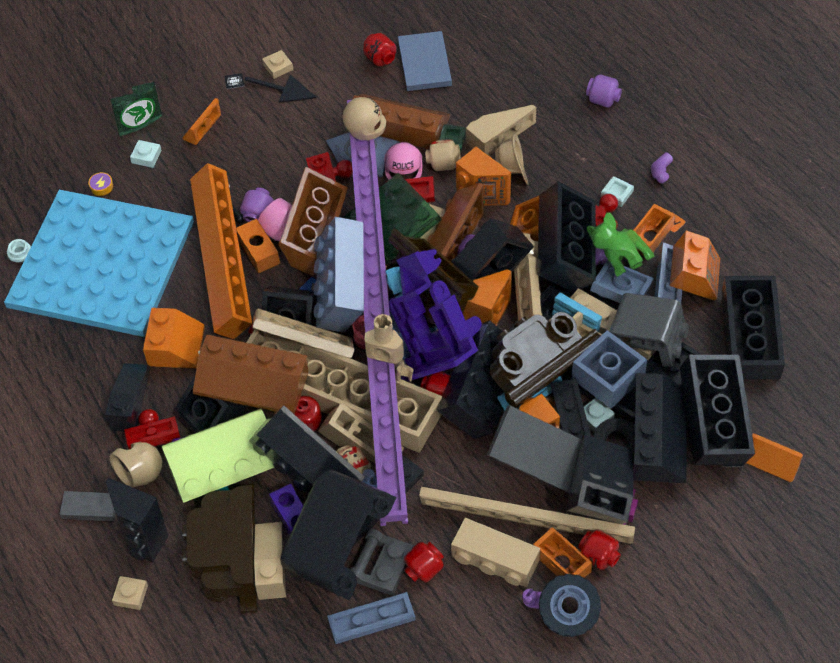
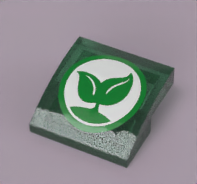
[110,82,162,136]

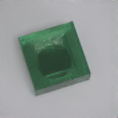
[439,124,466,151]

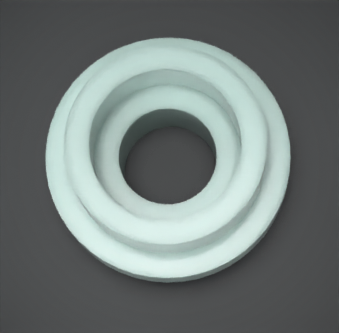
[7,239,31,262]

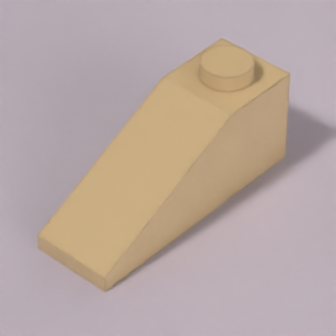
[466,105,536,156]
[318,403,404,463]
[254,522,286,600]

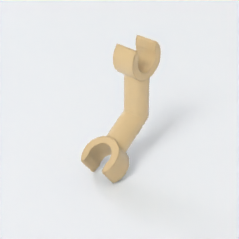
[394,358,414,382]

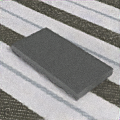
[487,406,582,494]

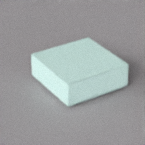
[601,176,634,207]

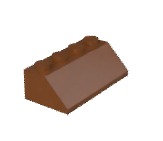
[352,94,450,149]
[278,167,348,276]
[427,183,484,262]
[193,335,309,414]

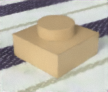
[262,50,293,79]
[112,576,148,610]

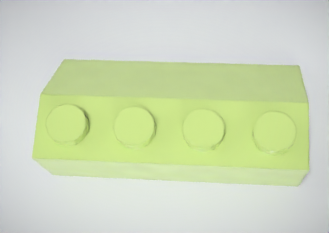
[162,409,274,503]

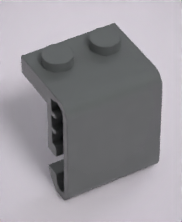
[609,293,689,368]

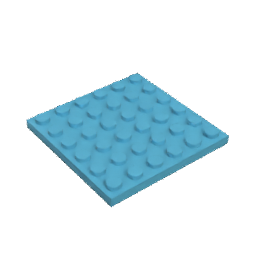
[4,190,194,337]

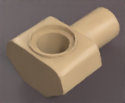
[365,314,404,364]

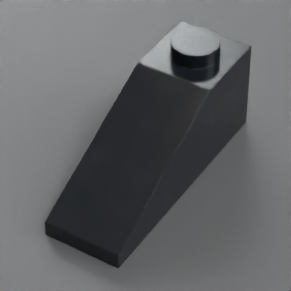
[106,363,150,432]

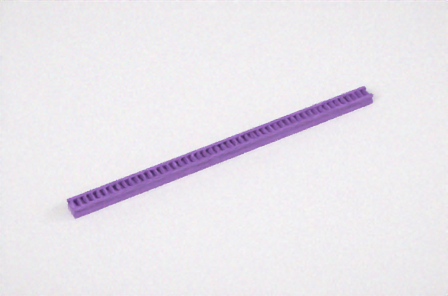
[347,98,408,526]

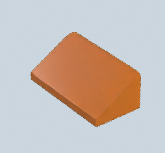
[183,98,221,145]
[746,433,803,482]

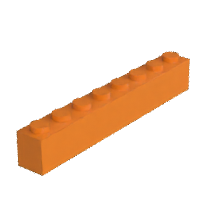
[190,163,252,339]

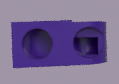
[269,484,303,536]

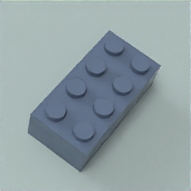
[314,217,364,333]

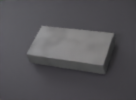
[60,491,115,521]

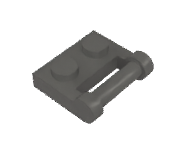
[350,529,414,596]

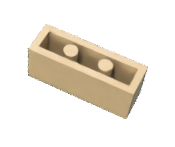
[451,518,540,588]

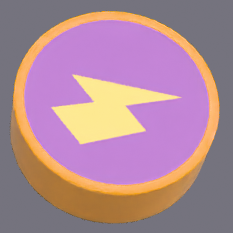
[88,172,113,196]

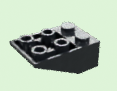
[566,434,633,524]

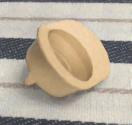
[495,134,529,185]

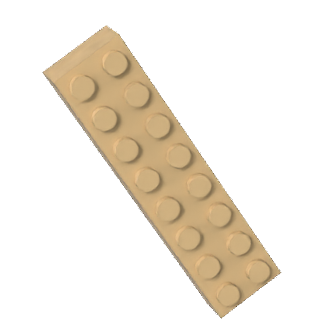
[246,329,442,453]

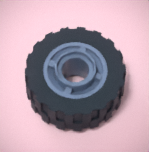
[539,574,601,637]

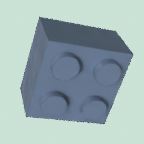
[572,330,647,409]

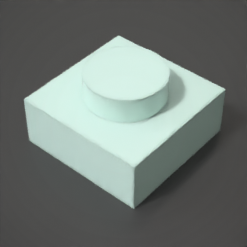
[130,140,162,168]
[584,398,615,432]

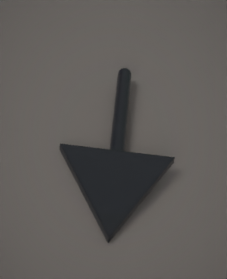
[244,75,317,103]

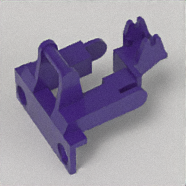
[389,249,482,382]

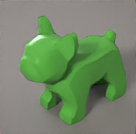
[587,213,655,277]

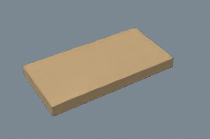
[253,309,354,358]

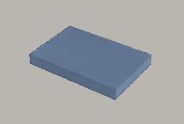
[398,31,452,91]

